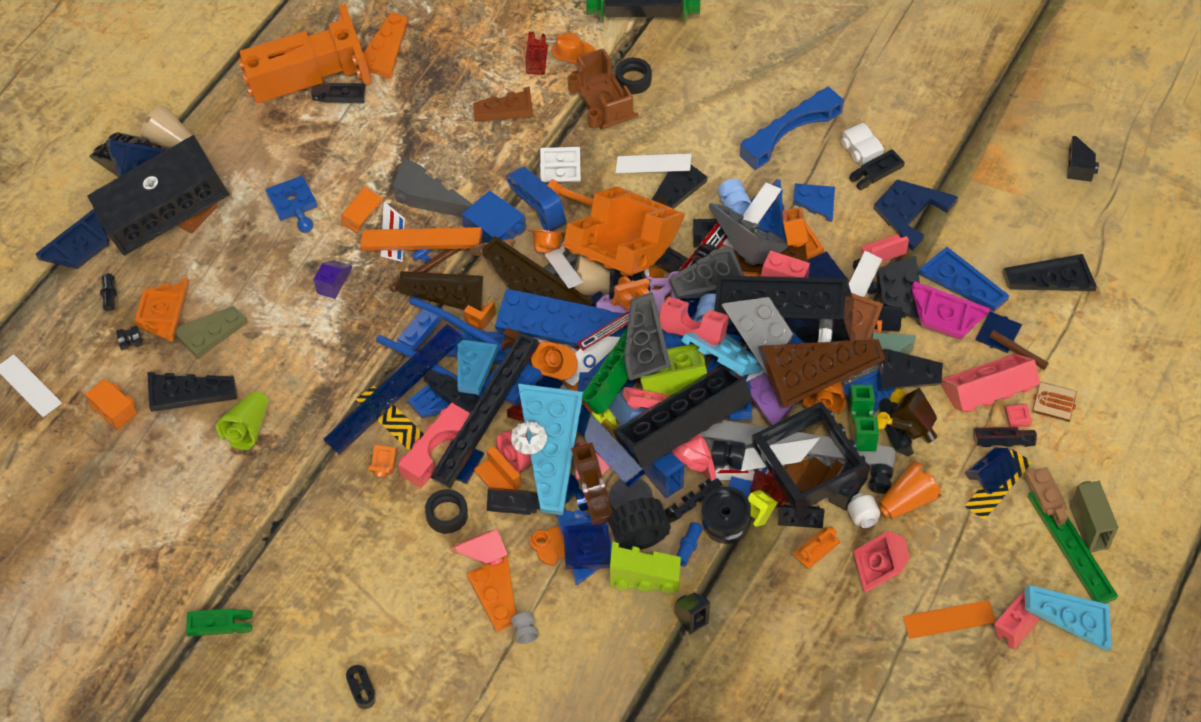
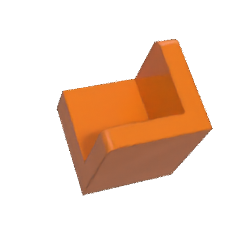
[464,301,496,330]

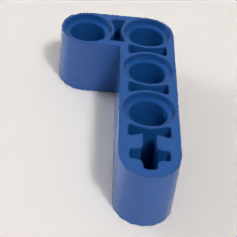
[506,166,566,231]

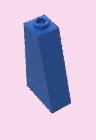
[636,452,684,498]

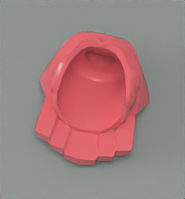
[671,434,716,480]

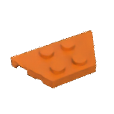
[134,278,189,342]

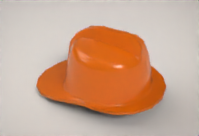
[552,32,595,65]
[528,230,566,253]
[531,342,578,380]

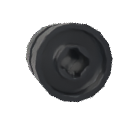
[711,439,745,471]

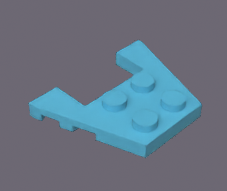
[681,333,763,375]

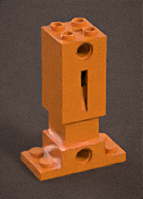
[238,4,372,103]

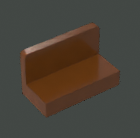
[796,457,843,504]

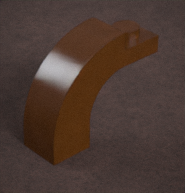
[571,442,613,526]

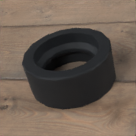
[615,57,652,94]
[425,489,468,534]

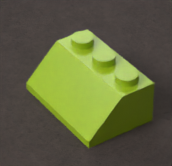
[641,344,708,395]

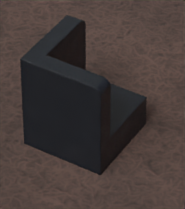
[693,219,718,248]

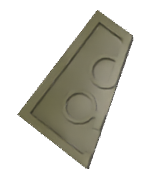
[175,306,248,359]

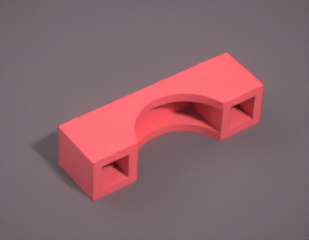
[398,403,470,489]

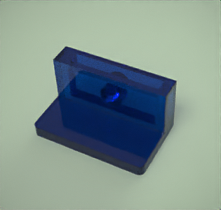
[965,447,1020,494]

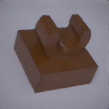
[501,327,520,352]

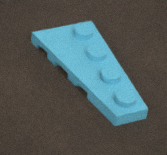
[1025,585,1112,651]

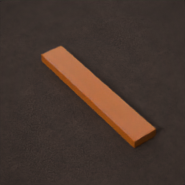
[360,227,483,251]

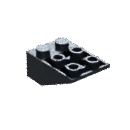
[89,132,153,176]

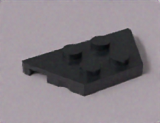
[876,256,921,326]

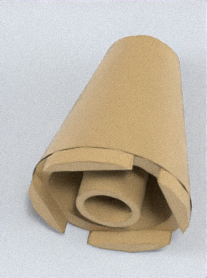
[141,105,192,149]
[573,255,610,296]

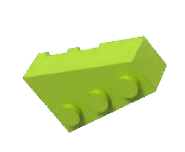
[610,542,681,593]

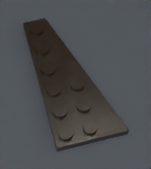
[482,236,594,344]

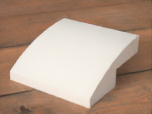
[540,147,581,183]

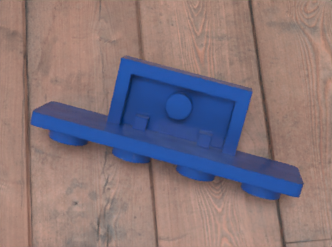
[751,179,787,242]

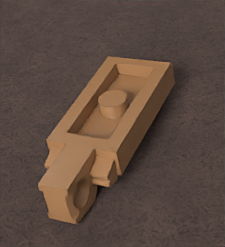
[1026,467,1068,526]

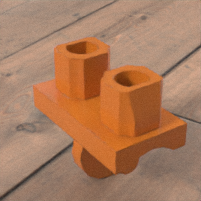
[611,276,650,310]

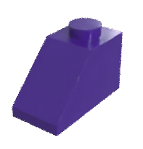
[314,260,352,299]

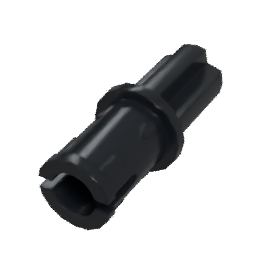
[100,273,117,311]

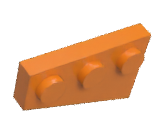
[467,555,516,633]

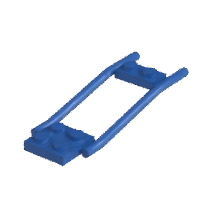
[376,297,542,406]

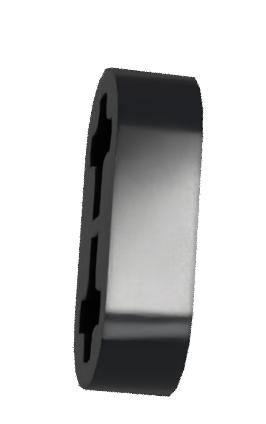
[346,665,376,709]

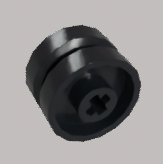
[701,486,751,544]

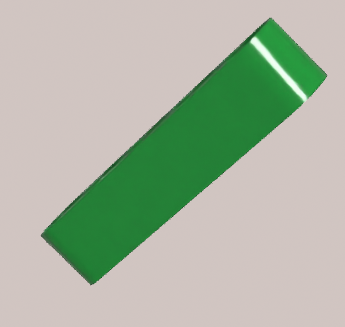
[582,327,628,414]

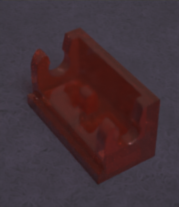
[525,31,548,75]

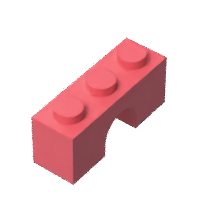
[659,297,729,345]

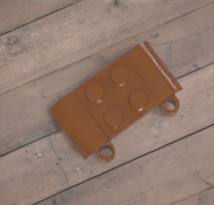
[568,49,639,129]

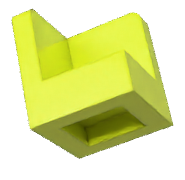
[748,490,778,527]

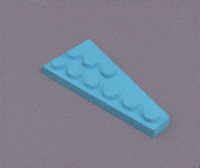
[518,384,583,515]

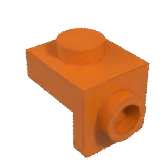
[368,445,398,477]

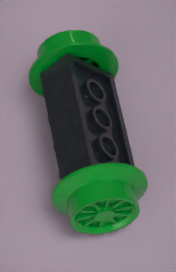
[586,0,700,23]

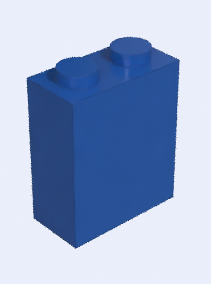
[462,190,526,243]

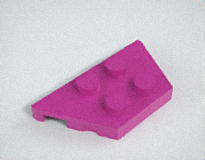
[911,281,990,340]

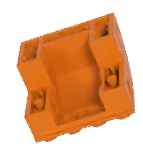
[563,186,685,276]

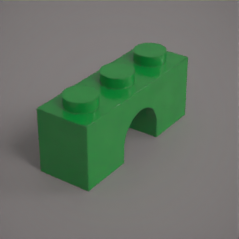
[848,385,879,452]

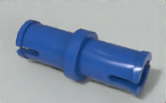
[676,522,703,567]

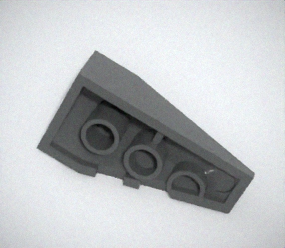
[393,158,472,217]
[709,203,788,266]
[669,247,744,299]

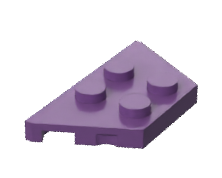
[749,372,797,426]

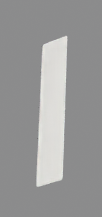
[545,249,583,288]

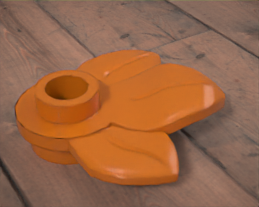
[530,527,567,566]

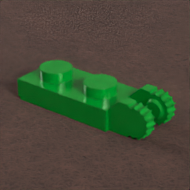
[186,609,253,637]

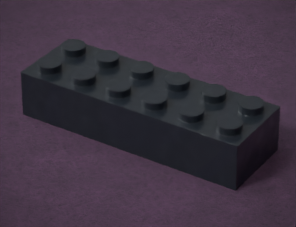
[613,364,753,469]

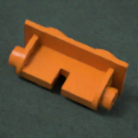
[793,526,841,569]

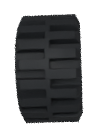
[609,497,671,550]

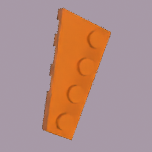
[363,12,408,79]

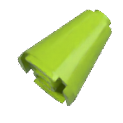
[216,391,269,450]

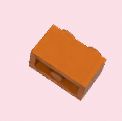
[782,207,809,247]
[85,378,137,430]

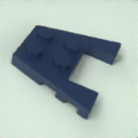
[874,179,958,251]

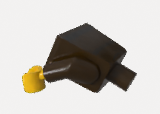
[877,388,938,443]

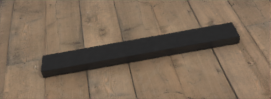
[430,333,540,488]

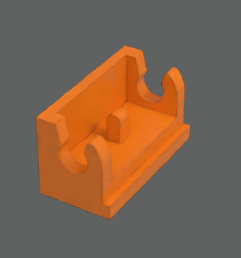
[340,187,383,233]

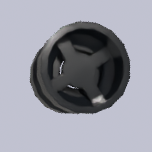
[116,325,142,351]
[869,463,893,494]

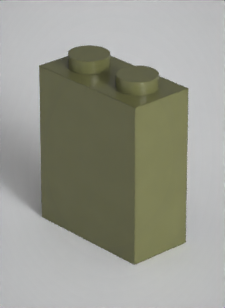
[1070,480,1119,553]

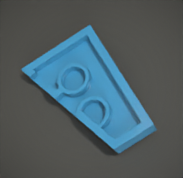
[457,339,499,395]

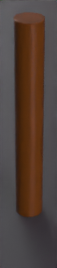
[989,330,1049,370]

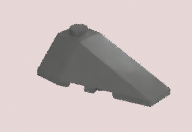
[624,292,671,380]

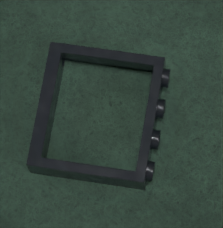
[752,401,869,512]

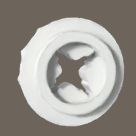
[511,420,547,454]

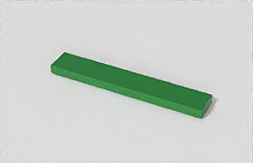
[1027,492,1118,604]

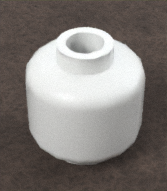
[847,493,880,528]

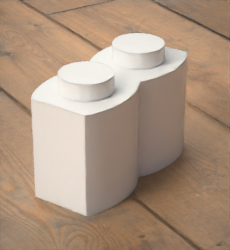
[841,123,884,166]

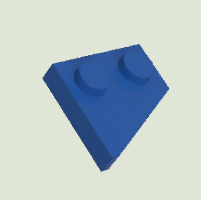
[408,385,450,418]

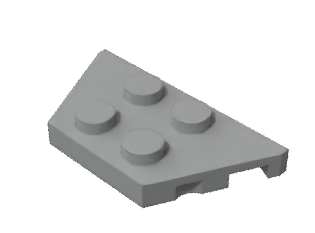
[722,297,794,375]

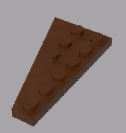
[758,339,885,408]

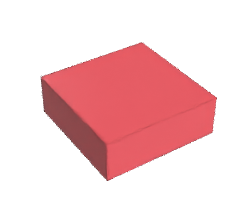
[1005,404,1032,427]

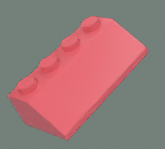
[941,353,1040,412]

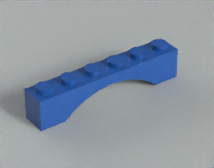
[740,86,844,170]

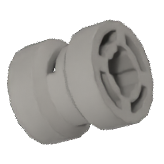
[511,612,539,644]

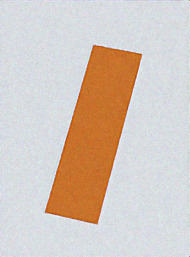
[903,600,996,639]

